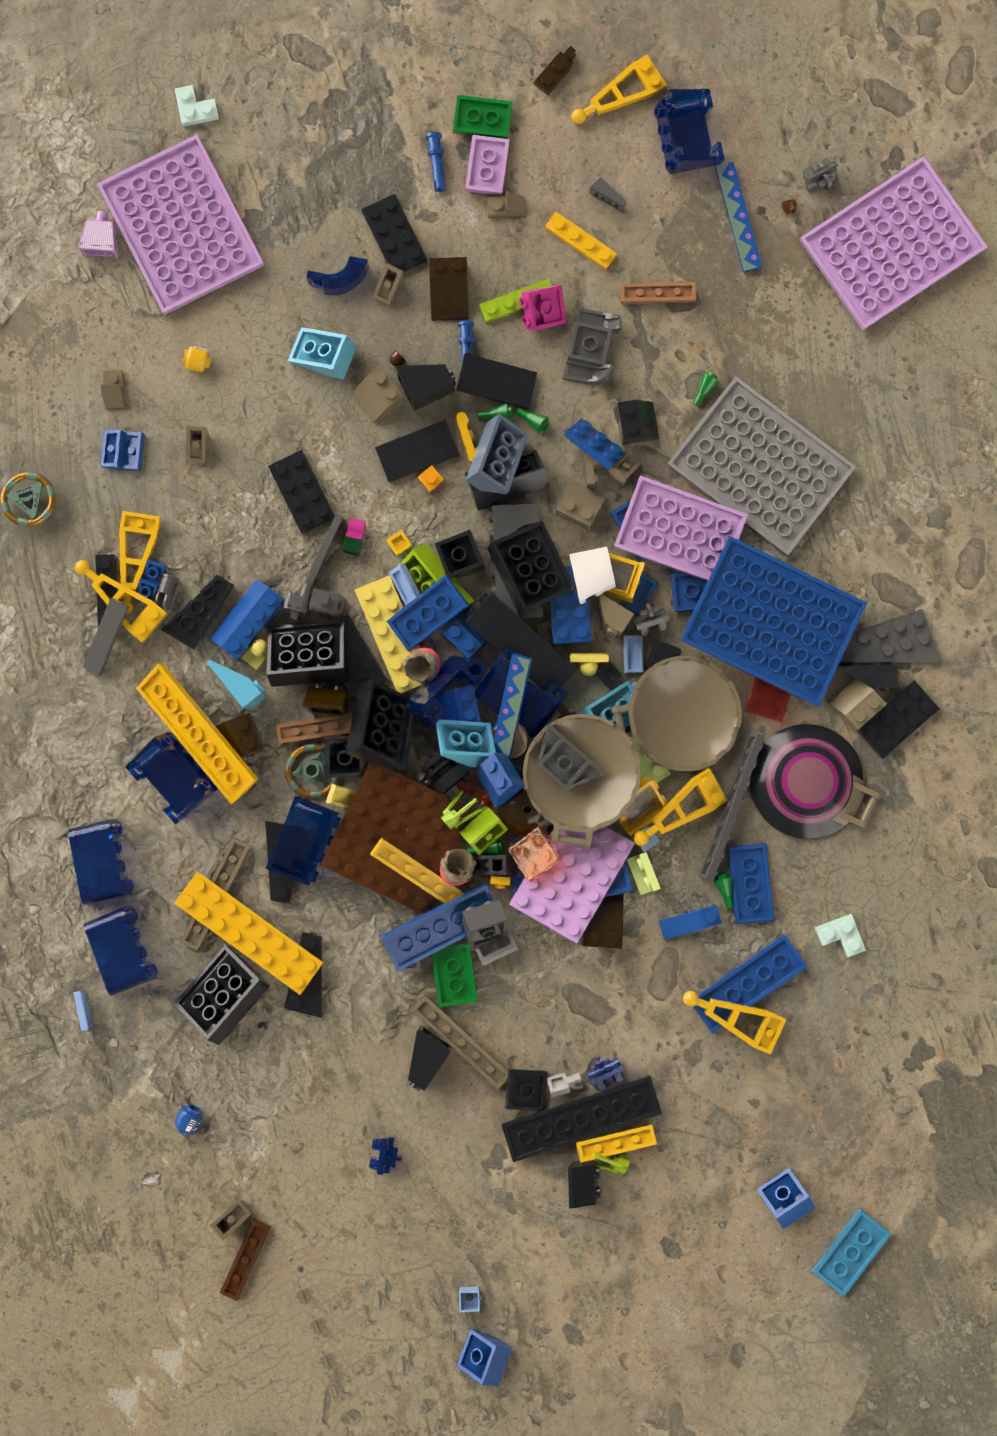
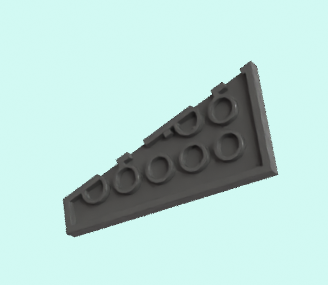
[840,609,941,664]

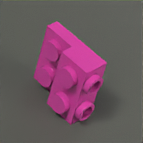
[519,285,566,331]

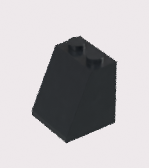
[396,364,456,411]
[408,1025,452,1091]

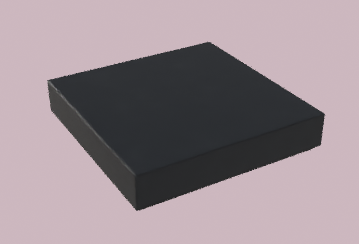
[505,1069,547,1111]

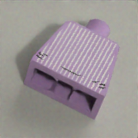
[78,211,118,258]

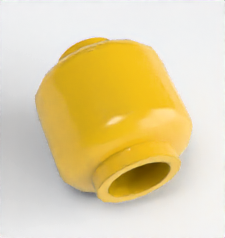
[182,346,211,373]

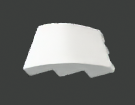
[569,547,616,604]

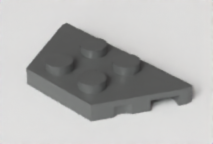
[537,723,606,791]

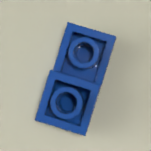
[137,559,167,602]

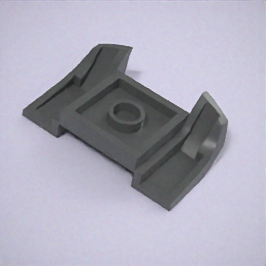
[563,307,622,384]

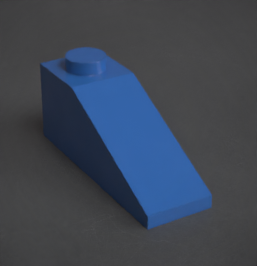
[659,904,722,939]

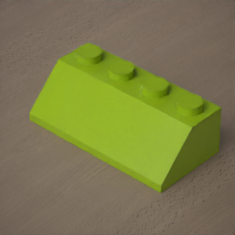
[398,543,474,629]

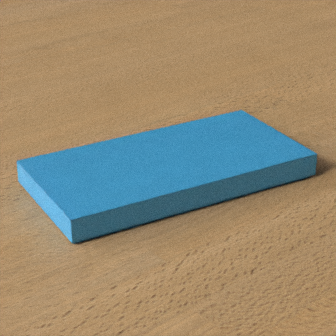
[812,1208,892,1297]

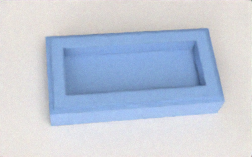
[388,563,420,606]
[623,635,644,674]
[73,990,93,1031]

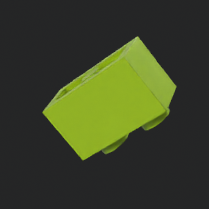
[459,807,508,855]

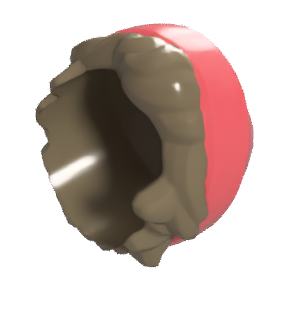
[404,648,441,684]
[440,849,476,886]

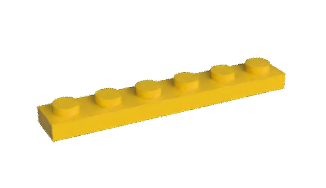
[370,838,464,903]

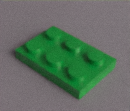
[452,95,512,139]
[432,943,478,1007]

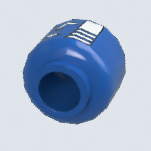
[174,1104,203,1135]

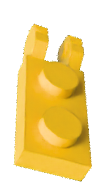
[456,412,477,465]

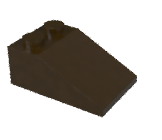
[429,257,469,321]
[303,684,349,715]
[215,713,265,759]
[581,893,624,949]

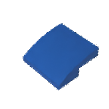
[100,430,145,471]

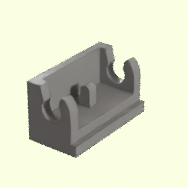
[475,929,518,966]

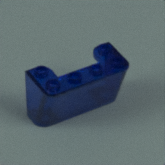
[654,89,725,174]
[475,647,569,737]
[407,655,489,731]
[125,732,218,825]
[265,795,341,886]
[68,819,134,905]
[84,906,158,996]

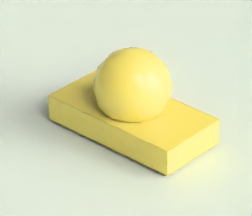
[241,628,268,670]
[569,653,609,676]
[326,784,356,809]

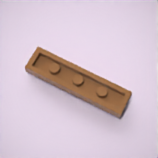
[620,282,696,304]
[276,713,353,744]

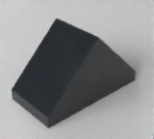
[644,639,682,670]

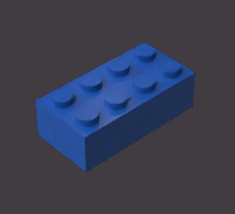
[549,566,591,646]

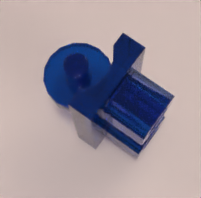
[586,1056,624,1091]
[369,1136,403,1175]

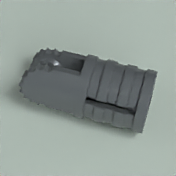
[154,573,180,610]

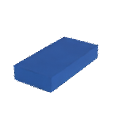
[623,574,658,616]

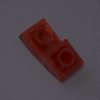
[458,781,492,807]

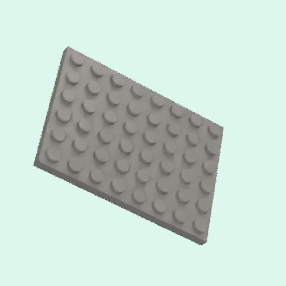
[667,376,856,556]

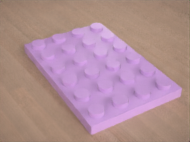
[614,475,748,581]
[509,827,635,944]

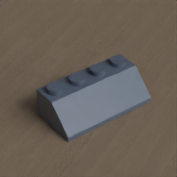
[465,414,529,494]

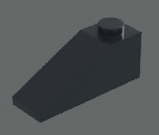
[837,661,898,691]
[472,855,517,875]

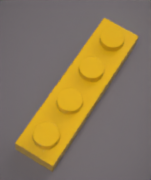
[545,212,617,270]
[576,1125,657,1163]

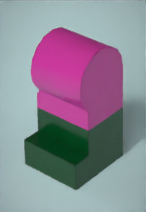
[342,518,366,556]

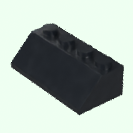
[465,449,550,510]

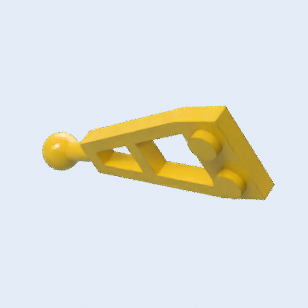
[571,55,667,124]
[119,511,161,615]
[75,560,168,643]
[634,768,727,846]
[683,991,787,1055]

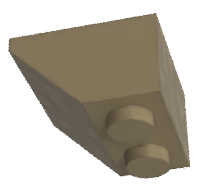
[353,366,405,423]
[555,481,606,531]
[597,594,634,639]
[828,678,887,731]

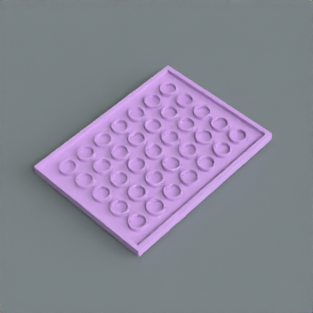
[97,135,265,315]
[799,156,987,331]

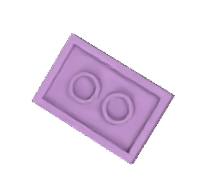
[465,135,510,196]

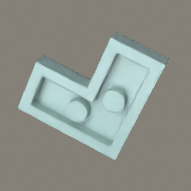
[175,85,219,127]
[814,914,866,957]

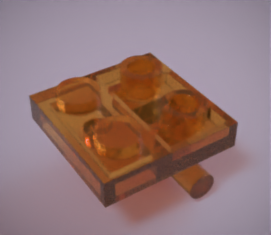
[508,827,561,882]

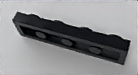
[95,554,117,628]

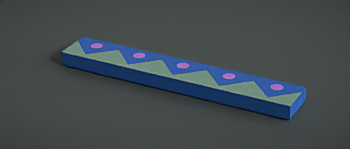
[715,161,762,273]
[494,653,532,759]

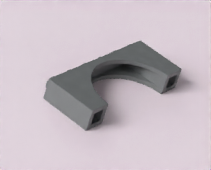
[488,504,543,620]

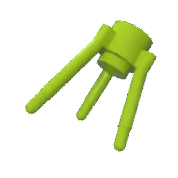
[441,790,488,829]
[593,1135,630,1174]

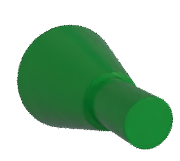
[693,372,719,407]
[478,403,513,421]
[516,407,550,433]
[467,839,504,855]
[713,872,734,909]

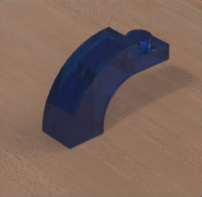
[306,256,369,295]

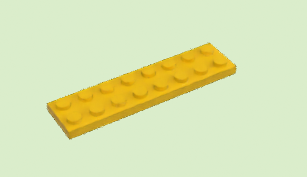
[136,662,258,805]
[174,871,324,995]

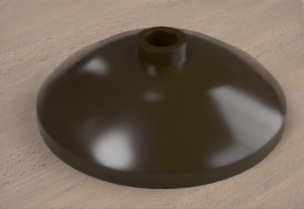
[498,778,551,836]

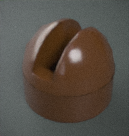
[781,199,797,215]
[389,350,406,366]

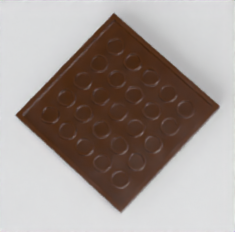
[320,763,475,914]

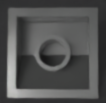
[462,900,508,949]

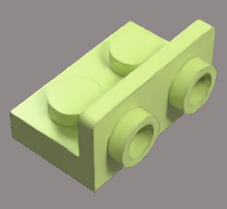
[627,852,661,895]

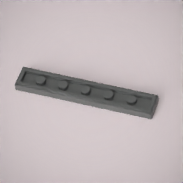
[290,514,345,623]

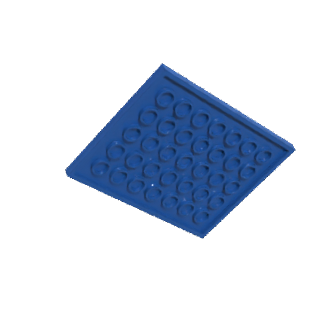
[680,536,867,707]

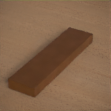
[219,1218,271,1301]

